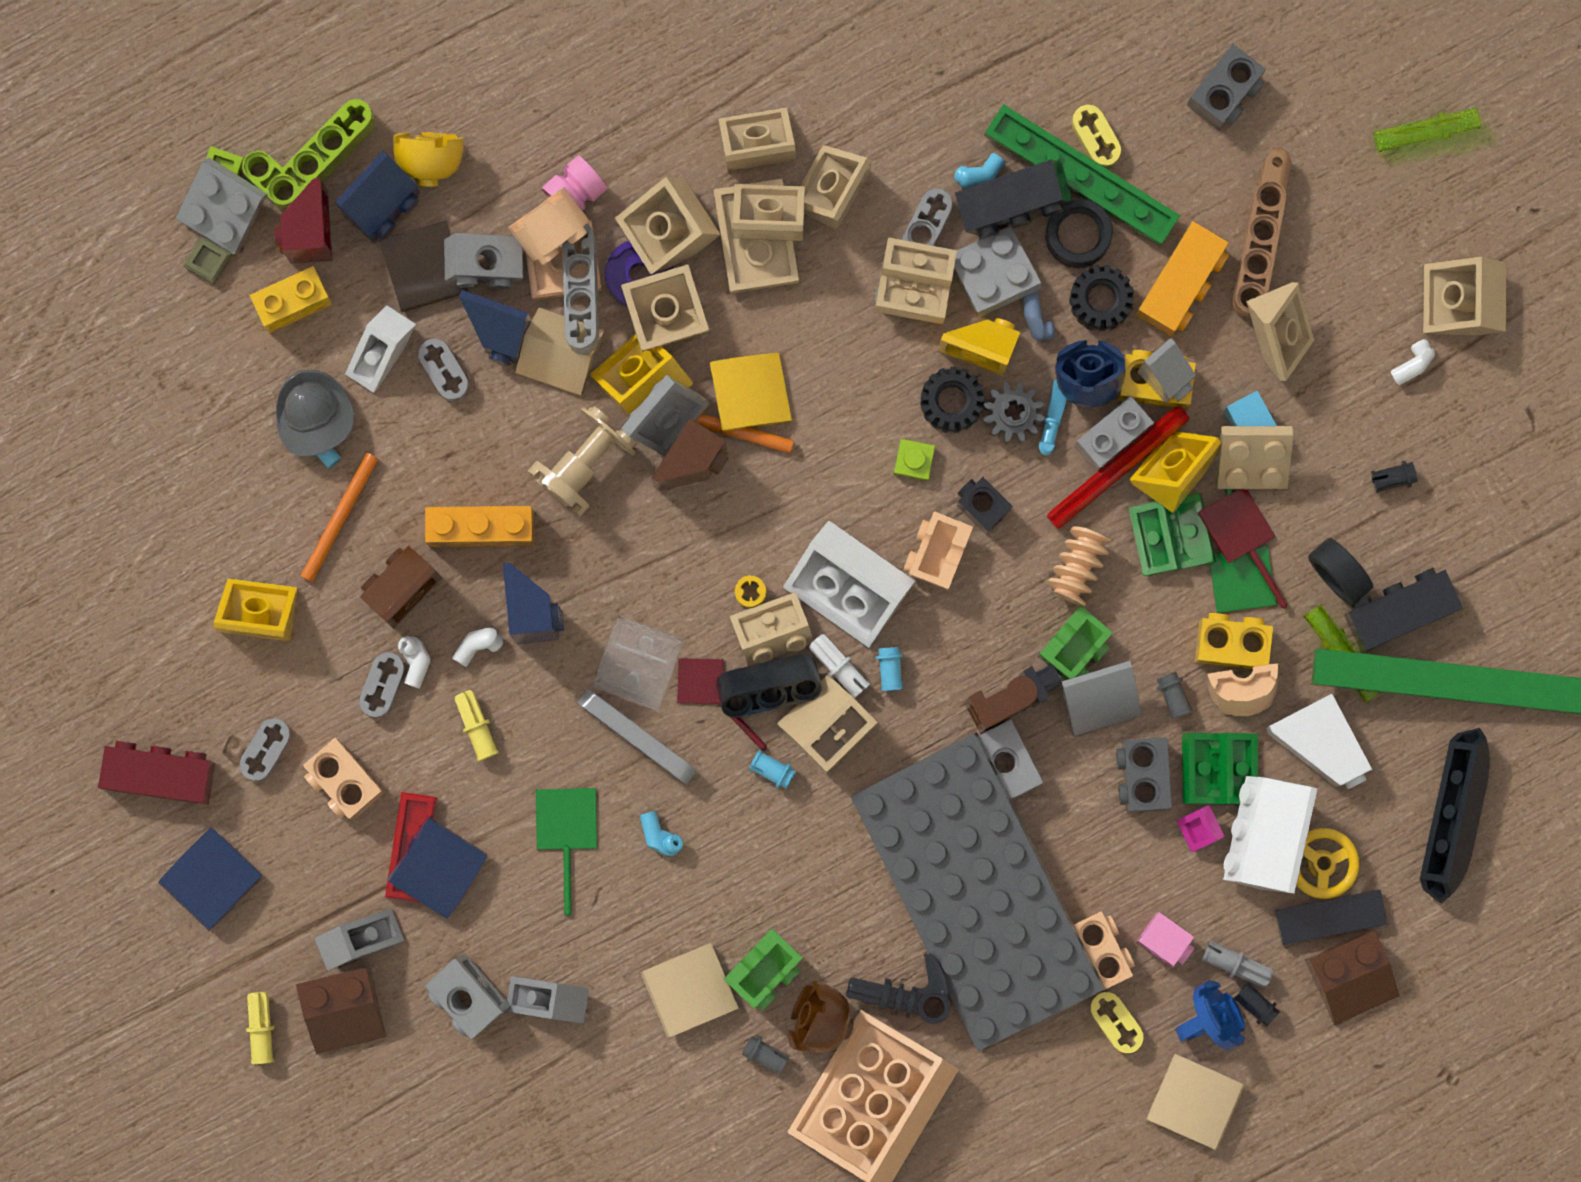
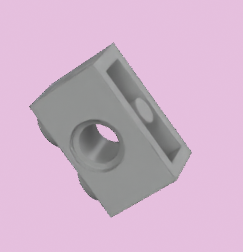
[444,233,523,289]
[1074,396,1154,472]
[979,720,1043,800]
[425,953,511,1040]

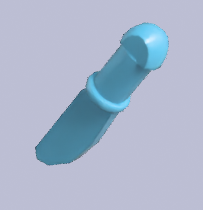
[1039,380,1066,456]

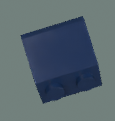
[335,151,421,243]

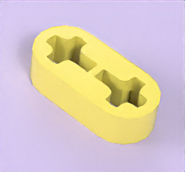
[1072,105,1121,169]
[1090,992,1143,1053]

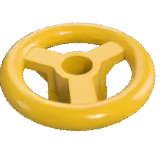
[1296,828,1359,899]

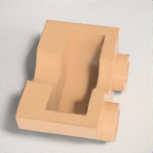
[507,187,589,265]
[903,511,973,590]
[1207,663,1278,716]

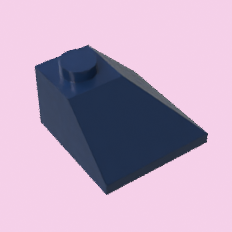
[459,290,531,366]

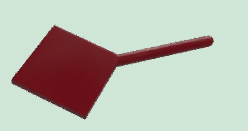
[677,658,767,751]

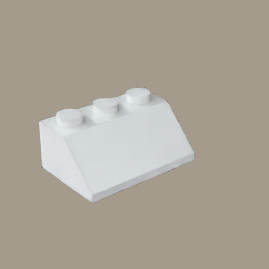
[783,521,915,648]
[1223,776,1317,894]

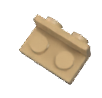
[730,592,813,666]

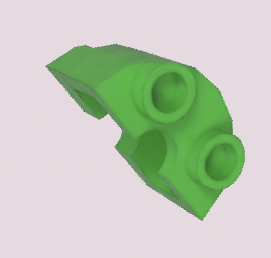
[1038,605,1113,680]
[724,929,803,1011]

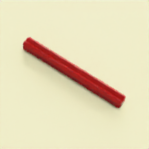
[1047,405,1189,529]

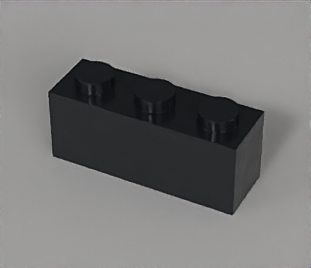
[955,159,1073,239]
[1344,568,1463,653]

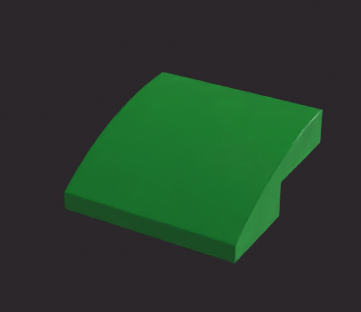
[1129,493,1216,577]
[1182,733,1258,805]

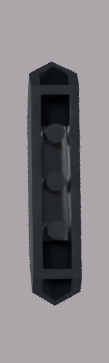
[1420,728,1490,904]

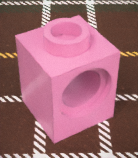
[1136,912,1194,967]

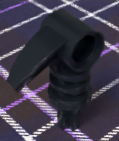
[846,953,950,1024]

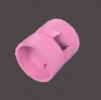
[541,155,608,211]

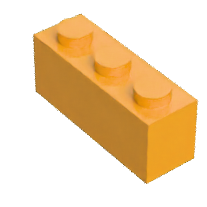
[1136,221,1229,337]
[425,506,534,547]

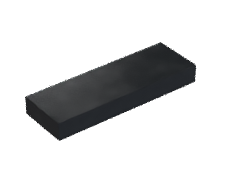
[1275,890,1388,945]

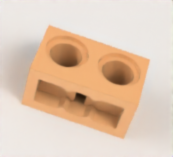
[303,738,385,821]
[1074,911,1135,990]

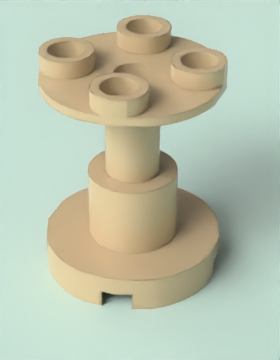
[527,406,636,517]

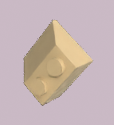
[615,176,721,275]
[1423,256,1507,335]

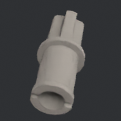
[1201,940,1273,988]

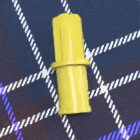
[455,690,499,761]
[246,992,275,1064]

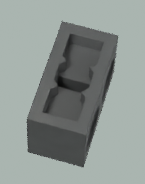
[1187,44,1266,130]
[1116,738,1172,813]

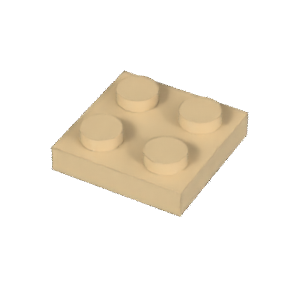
[1216,426,1294,489]

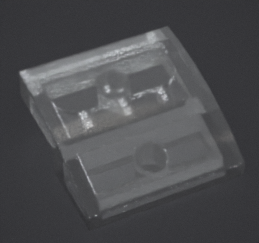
[592,616,684,711]

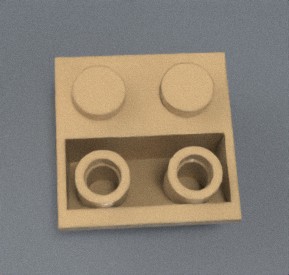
[777,674,878,775]

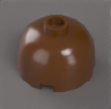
[788,981,854,1055]

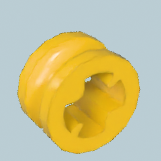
[735,575,766,608]

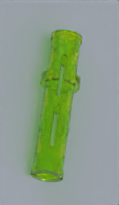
[1373,107,1481,153]
[1303,604,1379,703]

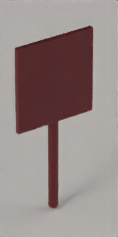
[1197,489,1287,609]

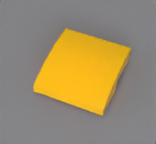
[710,353,792,432]

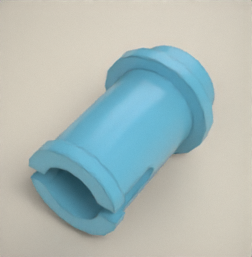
[875,647,904,691]
[749,750,796,789]

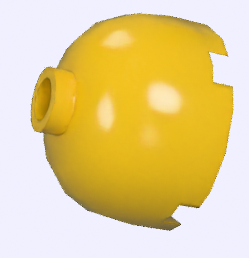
[393,132,464,187]

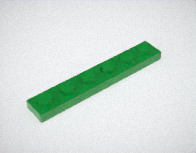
[984,104,1180,247]

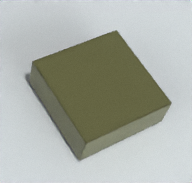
[183,236,233,285]

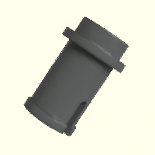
[1156,672,1193,719]
[742,1036,790,1076]

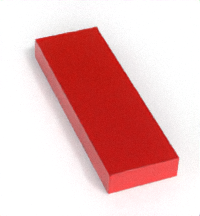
[385,792,437,903]

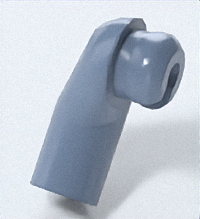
[1022,291,1055,342]

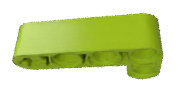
[242,99,375,211]

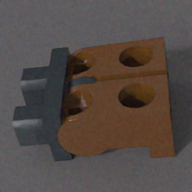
[964,664,1062,734]

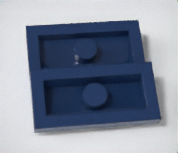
[388,816,487,919]
[158,827,262,931]

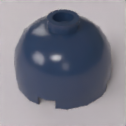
[1055,340,1126,408]

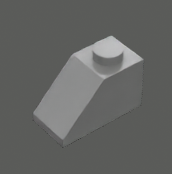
[1138,338,1196,404]
[315,908,404,971]
[506,976,589,1024]

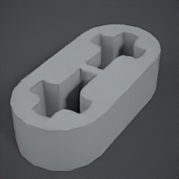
[419,339,469,402]
[359,652,405,718]
[240,718,292,782]

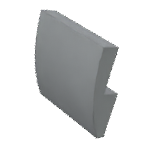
[1062,661,1141,736]

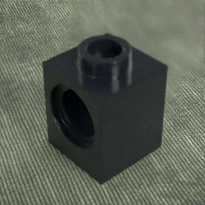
[956,477,1013,535]

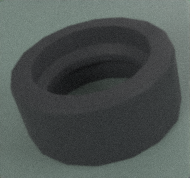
[1045,198,1113,268]
[1308,538,1373,605]

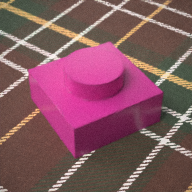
[1176,805,1225,852]

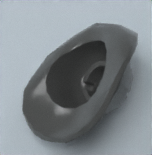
[276,369,354,456]

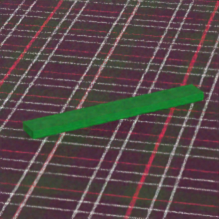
[1311,649,1581,715]

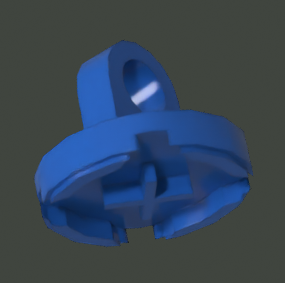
[1175,980,1245,1051]

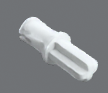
[809,634,870,698]

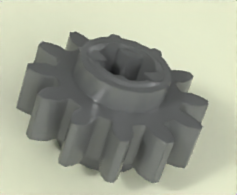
[983,381,1045,444]

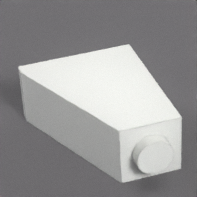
[1265,694,1372,789]

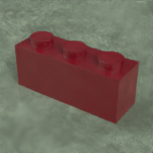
[98,741,215,805]

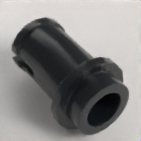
[1371,460,1418,493]
[1234,982,1280,1027]

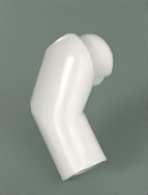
[1391,339,1435,386]
[452,627,503,668]
[398,636,430,689]

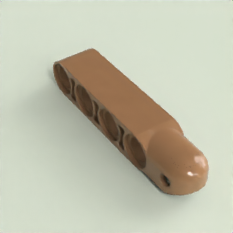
[1232,147,1291,319]

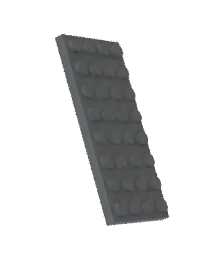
[851,732,1106,1052]

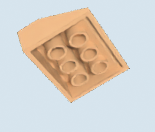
[787,1010,959,1182]

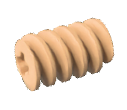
[1047,527,1112,607]

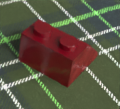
[275,178,332,264]

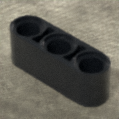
[716,654,822,718]

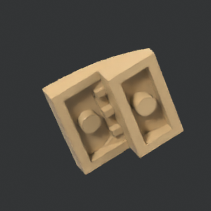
[874,237,957,325]
[640,943,738,1038]
[1147,1054,1245,1151]

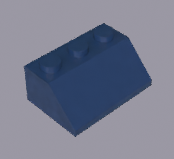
[502,563,564,645]

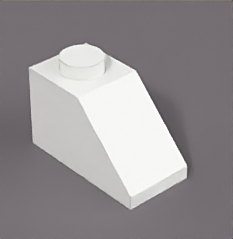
[345,305,416,393]

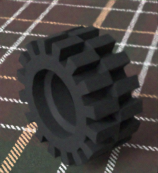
[1069,265,1134,331]
[920,367,984,433]

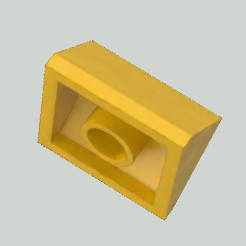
[1130,431,1222,513]
[213,578,297,642]

